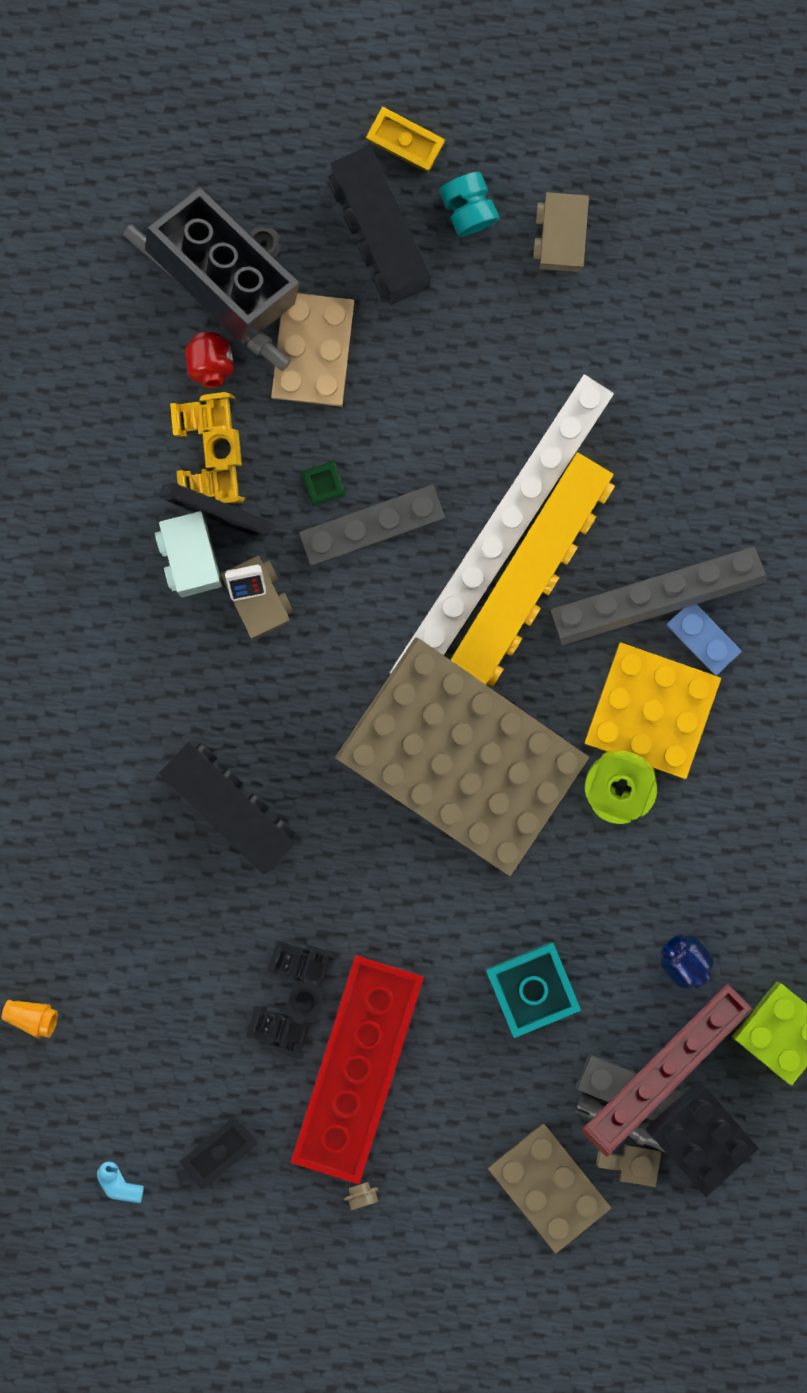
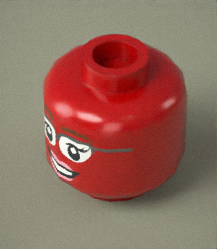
[185,332,234,388]

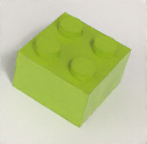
[731,982,807,1086]

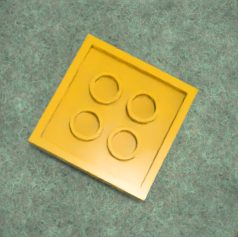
[584,642,721,779]

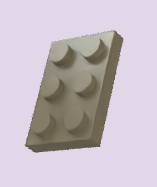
[488,1123,612,1254]

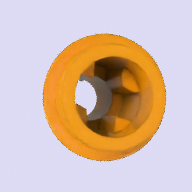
[1,1000,58,1039]

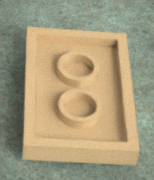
[271,293,354,407]

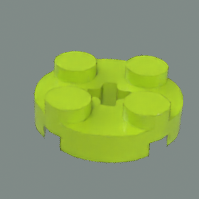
[585,751,657,824]

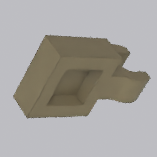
[596,1144,661,1187]

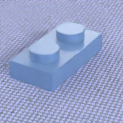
[666,604,742,676]

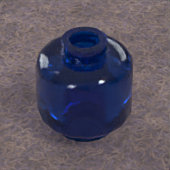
[660,934,714,988]

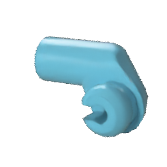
[97,1162,144,1204]

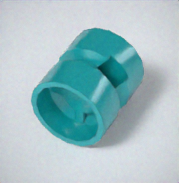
[439,172,500,237]

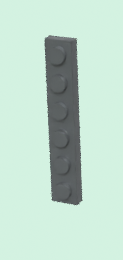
[550,546,767,646]

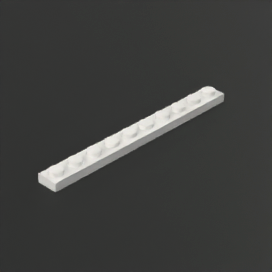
[390,374,614,674]

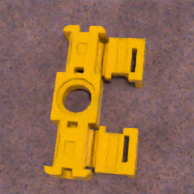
[170,392,245,504]

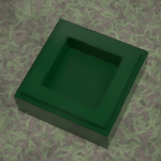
[301,460,346,506]

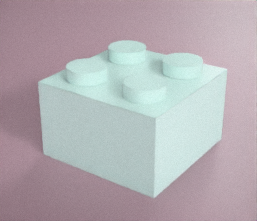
[155,511,223,597]

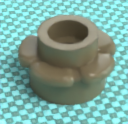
[344,1182,378,1210]

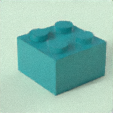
[485,942,581,1038]

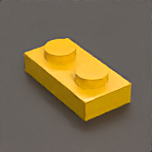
[366,106,445,173]

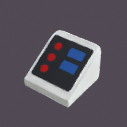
[225,565,266,601]

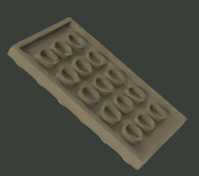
[335,637,589,876]

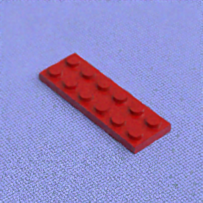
[290,955,424,1184]

